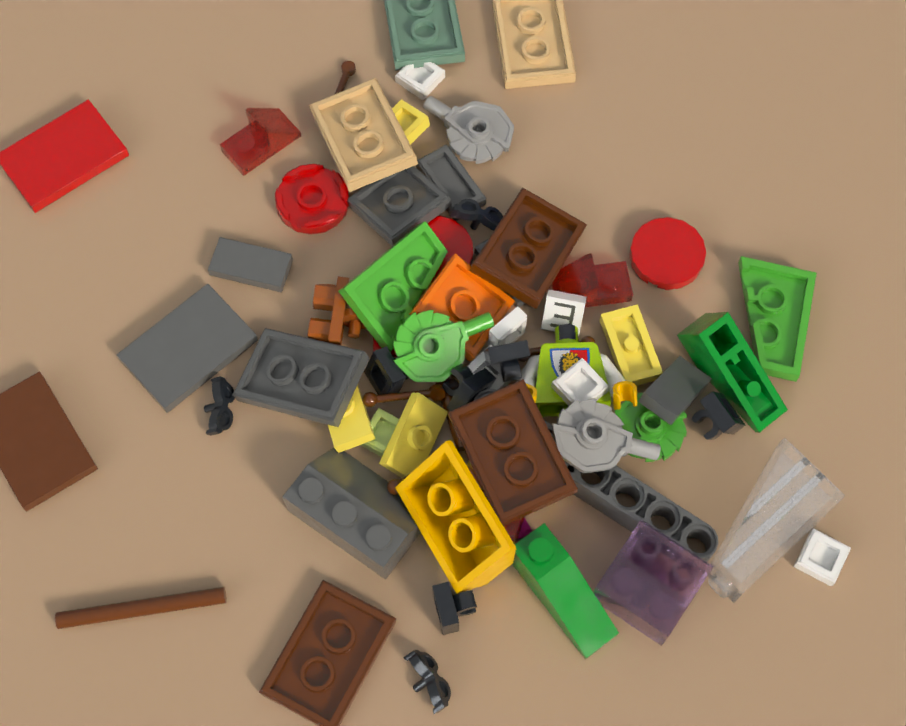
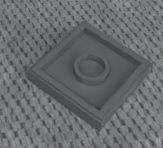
[348,166,452,246]

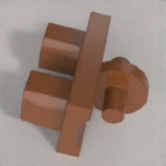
[308,276,367,346]

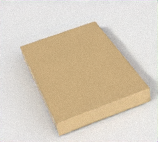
[492,0,576,89]
[309,78,418,192]

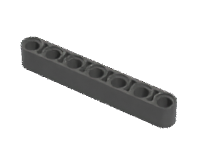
[474,389,718,569]

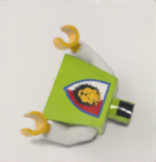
[516,324,637,417]

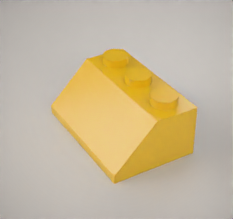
[395,440,516,594]

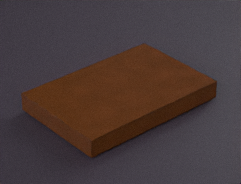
[470,187,587,309]
[0,371,98,512]
[448,379,578,526]
[259,580,396,726]

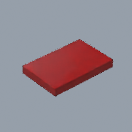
[0,99,129,213]

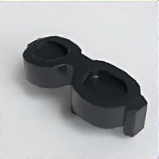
[450,199,503,231]
[204,376,235,436]
[403,650,451,714]

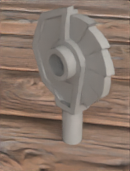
[423,96,514,164]
[551,399,661,473]

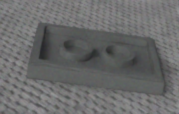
[117,284,258,413]
[233,328,369,427]

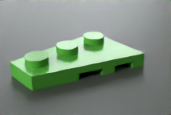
[338,221,448,352]
[738,256,817,382]

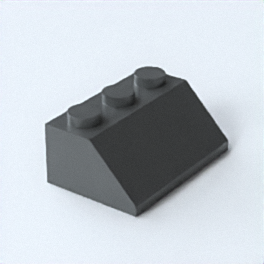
[283,447,421,580]

